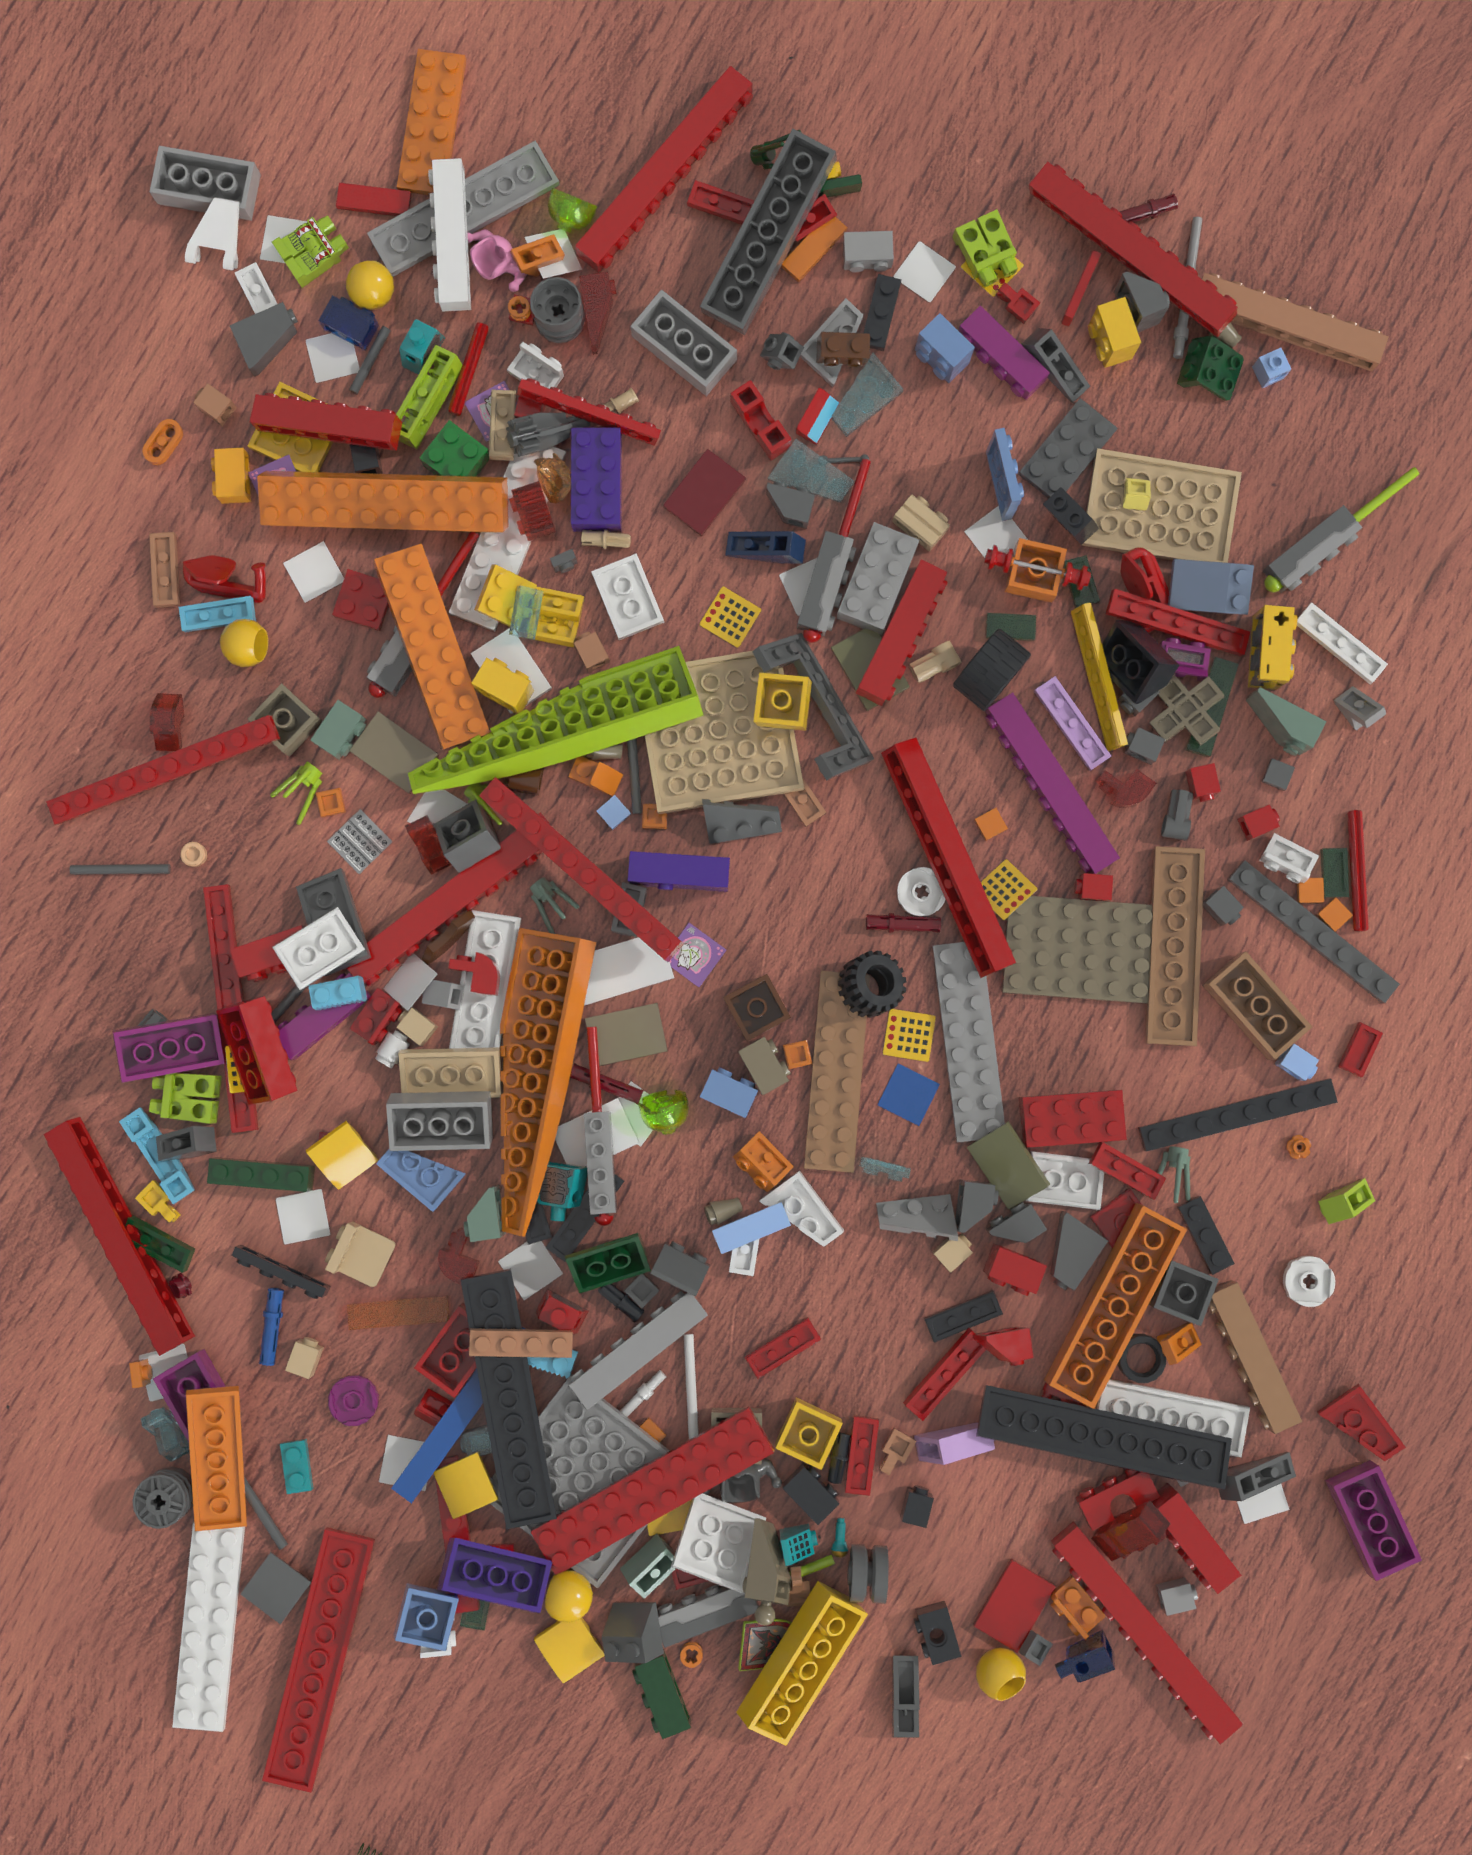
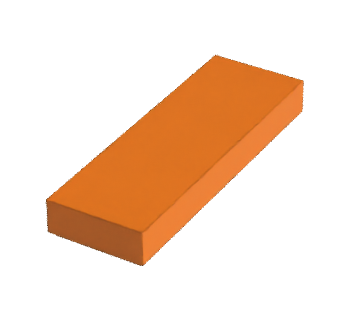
[781,217,848,282]

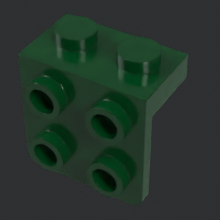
[1177,335,1244,401]

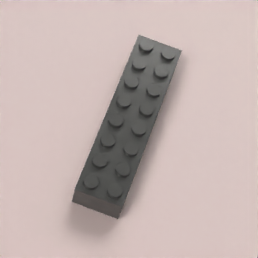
[700,129,837,335]

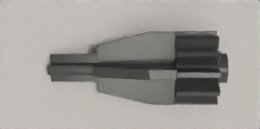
[506,412,590,457]

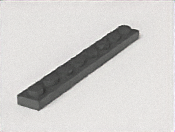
[1228,860,1400,1003]

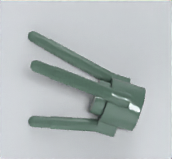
[530,877,579,934]
[1157,1146,1191,1204]

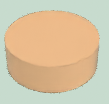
[181,842,207,867]

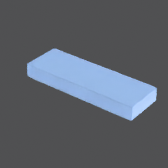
[712,1202,791,1254]

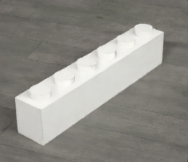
[428,158,471,312]

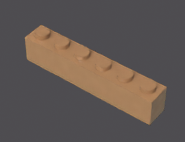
[1208,1280,1302,1434]

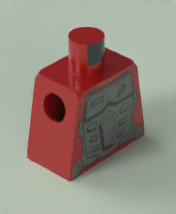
[536,1289,589,1334]

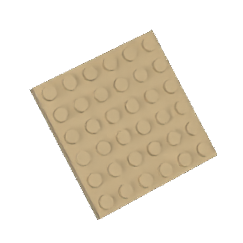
[645,651,804,814]

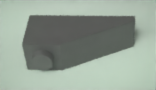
[1021,328,1090,403]
[1218,1452,1296,1501]

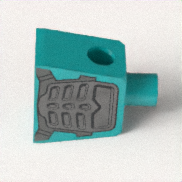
[399,319,445,375]
[537,1161,588,1221]

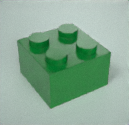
[419,420,489,477]

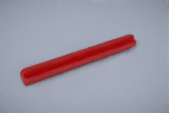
[1347,810,1369,932]

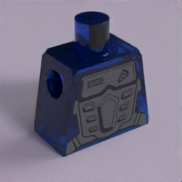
[1055,1630,1115,1683]

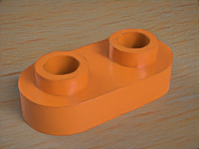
[142,419,183,465]

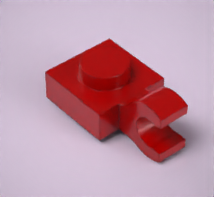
[996,282,1040,324]

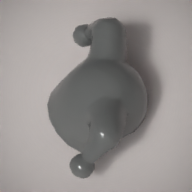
[703,1458,782,1503]

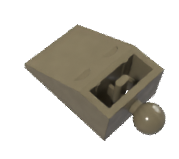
[743,1518,791,1626]

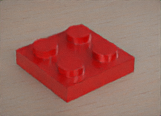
[332,569,389,631]

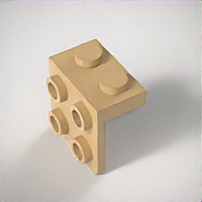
[325,1221,396,1287]

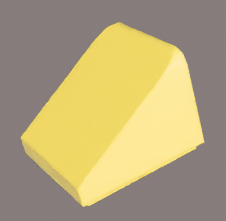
[1123,478,1151,511]

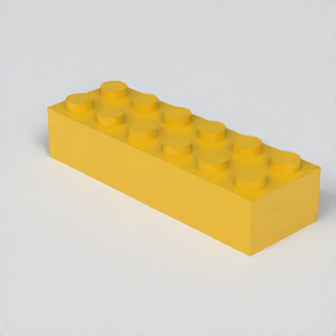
[736,1581,868,1746]

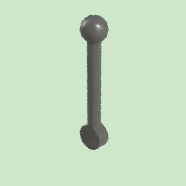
[818,454,869,466]

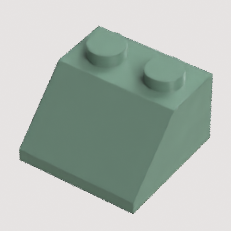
[464,1185,506,1242]

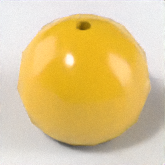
[346,261,394,310]
[220,619,268,667]
[545,1571,593,1622]
[976,1648,1026,1701]

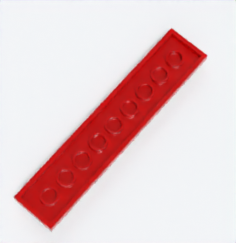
[531,1406,775,1575]
[262,1527,375,1793]

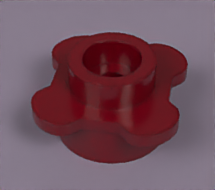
[169,1273,192,1299]

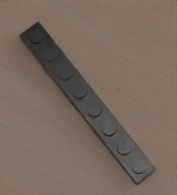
[1138,1078,1338,1152]

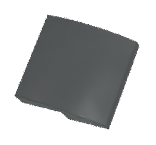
[240,1552,311,1625]

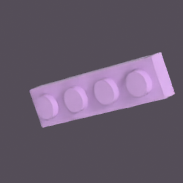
[1034,676,1111,771]

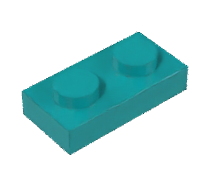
[280,1439,314,1494]

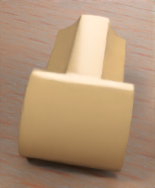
[909,641,962,684]

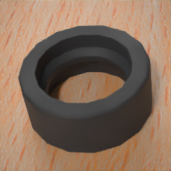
[1117,1334,1166,1383]

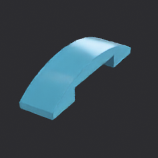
[119,1107,195,1204]

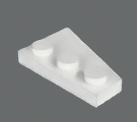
[760,1171,844,1247]

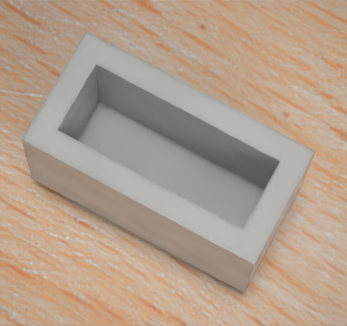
[843,231,894,272]

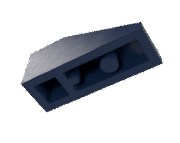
[725,531,806,564]

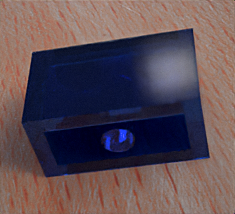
[318,295,379,351]

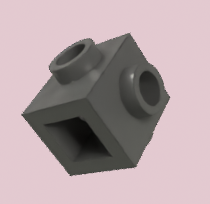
[760,332,804,370]

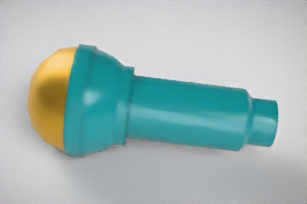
[831,1517,848,1558]

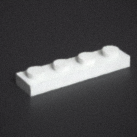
[1297,602,1388,684]

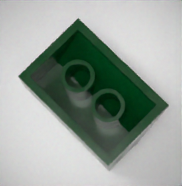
[565,1233,651,1294]

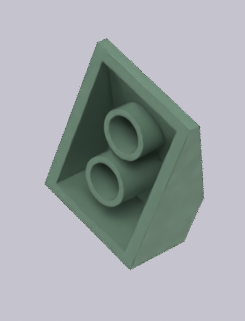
[1246,687,1327,756]

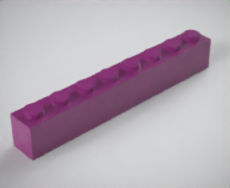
[985,692,1120,874]

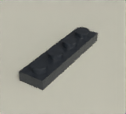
[546,1174,625,1263]
[231,1245,331,1299]

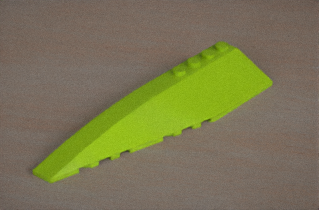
[408,646,704,794]

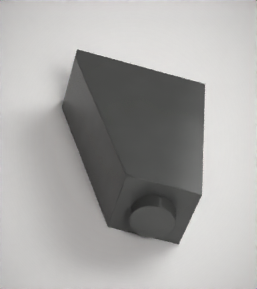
[229,302,298,377]
[1050,1211,1108,1291]

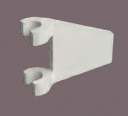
[185,197,239,270]

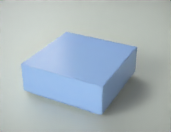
[597,795,631,830]

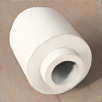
[375,1030,410,1068]

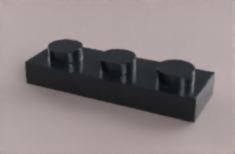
[864,274,902,351]
[1177,1196,1235,1275]

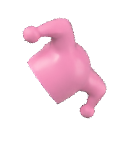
[468,229,527,292]

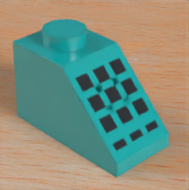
[779,1523,818,1566]

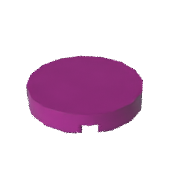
[328,1375,379,1426]

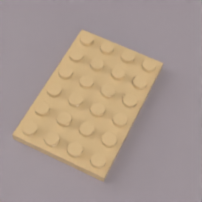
[1082,448,1242,563]

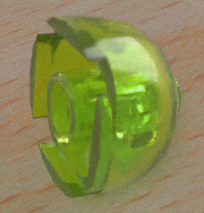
[548,188,597,233]
[638,1090,689,1134]

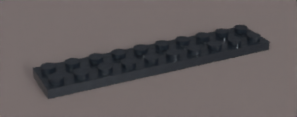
[461,1269,557,1529]
[976,1385,1232,1490]

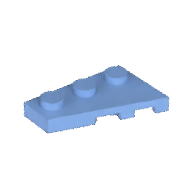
[376,1149,466,1212]

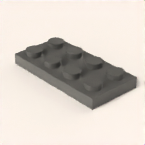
[1018,398,1118,499]
[296,868,371,976]

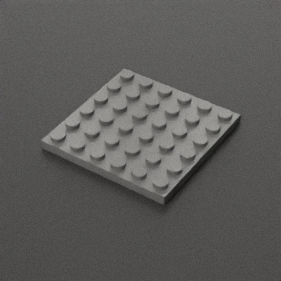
[490,1374,670,1589]

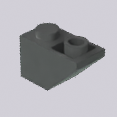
[766,482,815,529]
[986,1202,1047,1243]

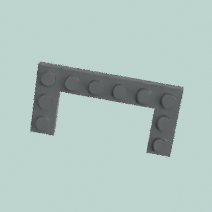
[752,633,874,781]

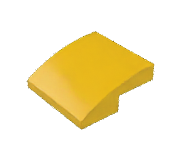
[526,587,584,648]
[306,1121,379,1190]
[433,1451,499,1519]
[534,1618,604,1684]

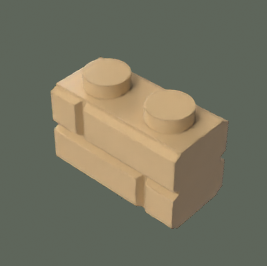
[892,495,950,552]

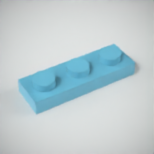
[179,596,256,632]

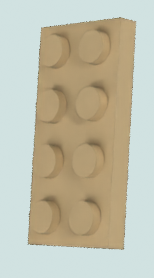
[398,1047,502,1098]

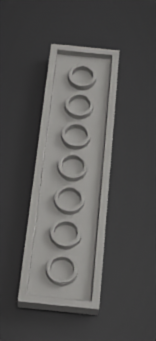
[367,140,560,277]
[932,942,1005,1143]

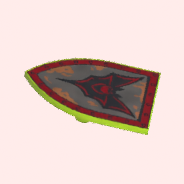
[738,1619,792,1671]

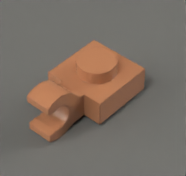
[879,1428,916,1475]
[786,1566,810,1607]

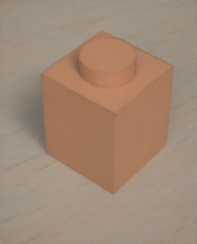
[193,383,237,427]
[574,632,610,673]

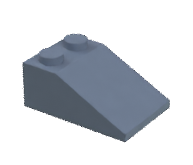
[1168,559,1254,615]

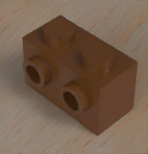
[816,332,870,367]

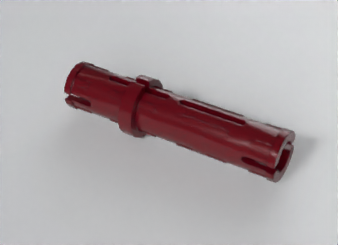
[1119,193,1178,223]
[866,913,941,933]
[570,1063,644,1105]

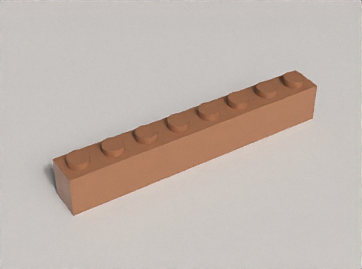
[1201,273,1389,371]

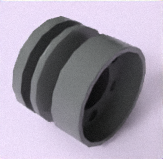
[530,277,586,343]
[132,1466,193,1529]

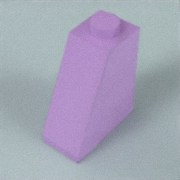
[914,1422,995,1465]

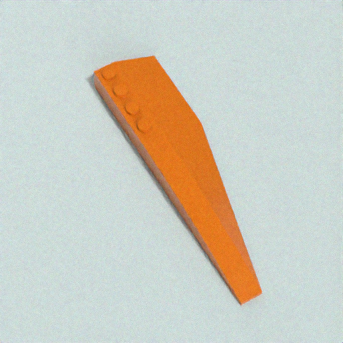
[500,928,596,1237]

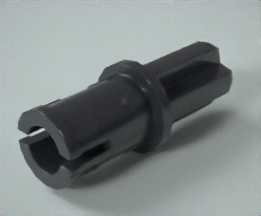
[598,1284,644,1323]
[827,1432,851,1484]

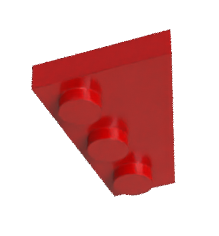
[1317,1383,1406,1461]

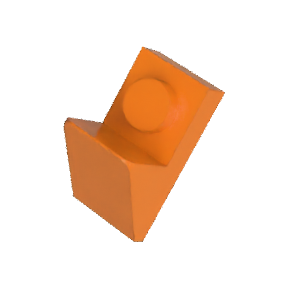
[510,234,565,277]
[568,756,623,797]
[1157,1322,1202,1365]

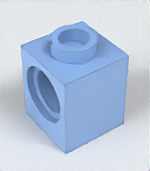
[1252,348,1291,388]
[1275,1044,1319,1081]

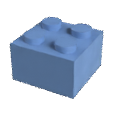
[915,313,975,383]
[700,1067,758,1118]
[394,1583,459,1651]

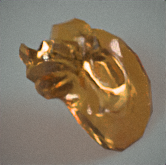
[534,453,571,504]

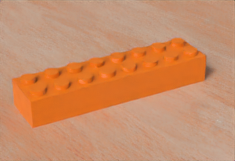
[373,543,490,750]
[1044,1203,1187,1409]

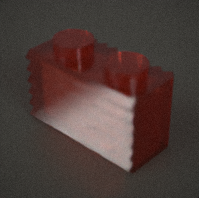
[509,481,556,541]

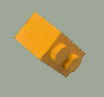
[211,448,251,504]

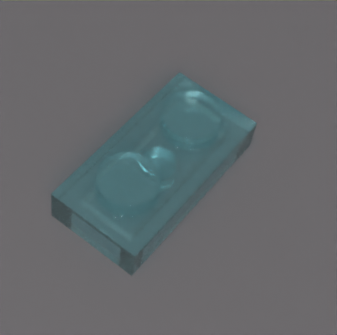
[509,586,544,640]
[859,1156,911,1182]

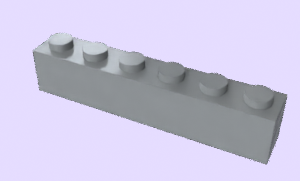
[568,1291,708,1410]

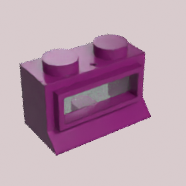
[1160,638,1211,682]

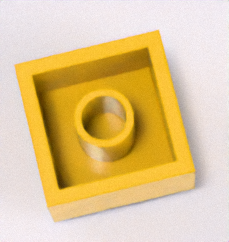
[1088,297,1141,368]
[472,657,534,714]
[753,672,812,731]
[775,1397,843,1470]

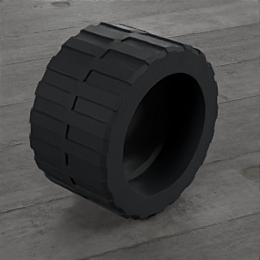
[953,628,1031,711]

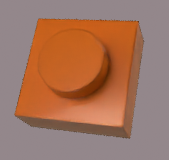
[129,1358,153,1388]

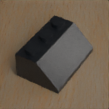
[1102,620,1179,704]

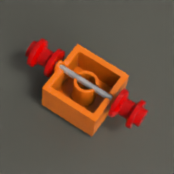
[984,538,1091,603]

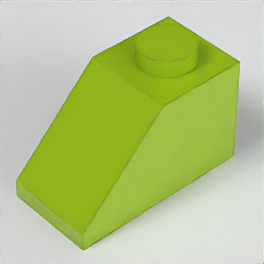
[1318,1178,1375,1224]

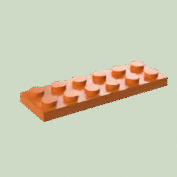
[397,49,467,195]
[186,1386,247,1531]

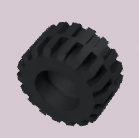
[838,951,907,1018]

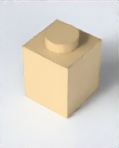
[397,1008,439,1046]
[932,1234,973,1273]
[285,1337,324,1379]

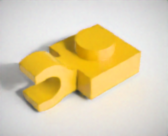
[135,1180,181,1222]

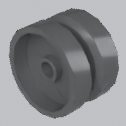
[847,1544,889,1604]

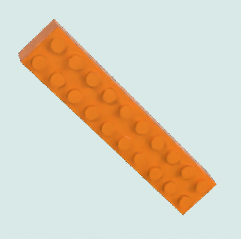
[257,471,509,532]

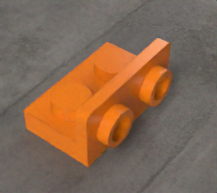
[733,1131,794,1192]
[1050,1575,1106,1640]

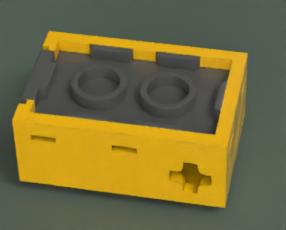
[1248,605,1298,690]

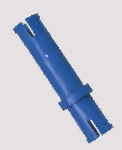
[259,1288,284,1366]

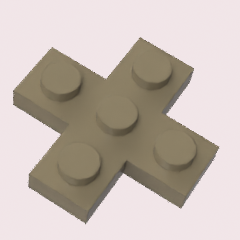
[1149,675,1225,746]

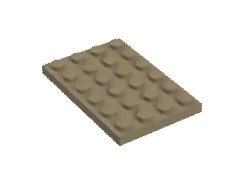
[1002,896,1152,1004]

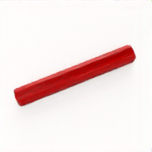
[448,322,489,416]

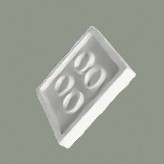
[671,1493,766,1593]

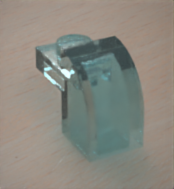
[141,1407,190,1462]

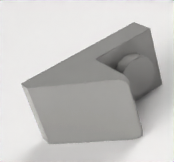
[1334,686,1386,730]

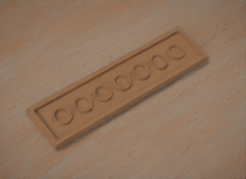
[1145,846,1205,1046]
[804,971,870,1173]

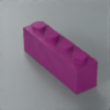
[958,305,1050,400]
[278,973,371,1060]

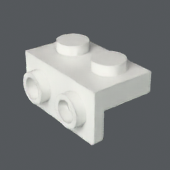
[507,342,564,389]
[1259,833,1319,883]

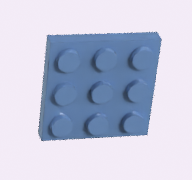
[986,428,1024,521]

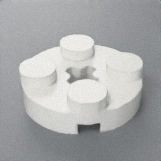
[897,867,946,916]
[1283,1256,1335,1307]

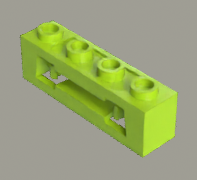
[396,345,462,450]

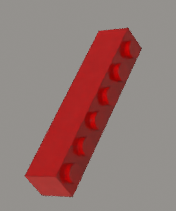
[249,393,403,451]
[855,559,948,706]

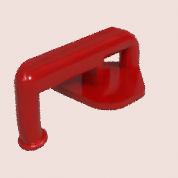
[1120,547,1169,632]
[183,555,266,603]

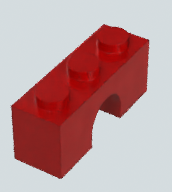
[730,380,792,461]
[1075,1469,1160,1531]

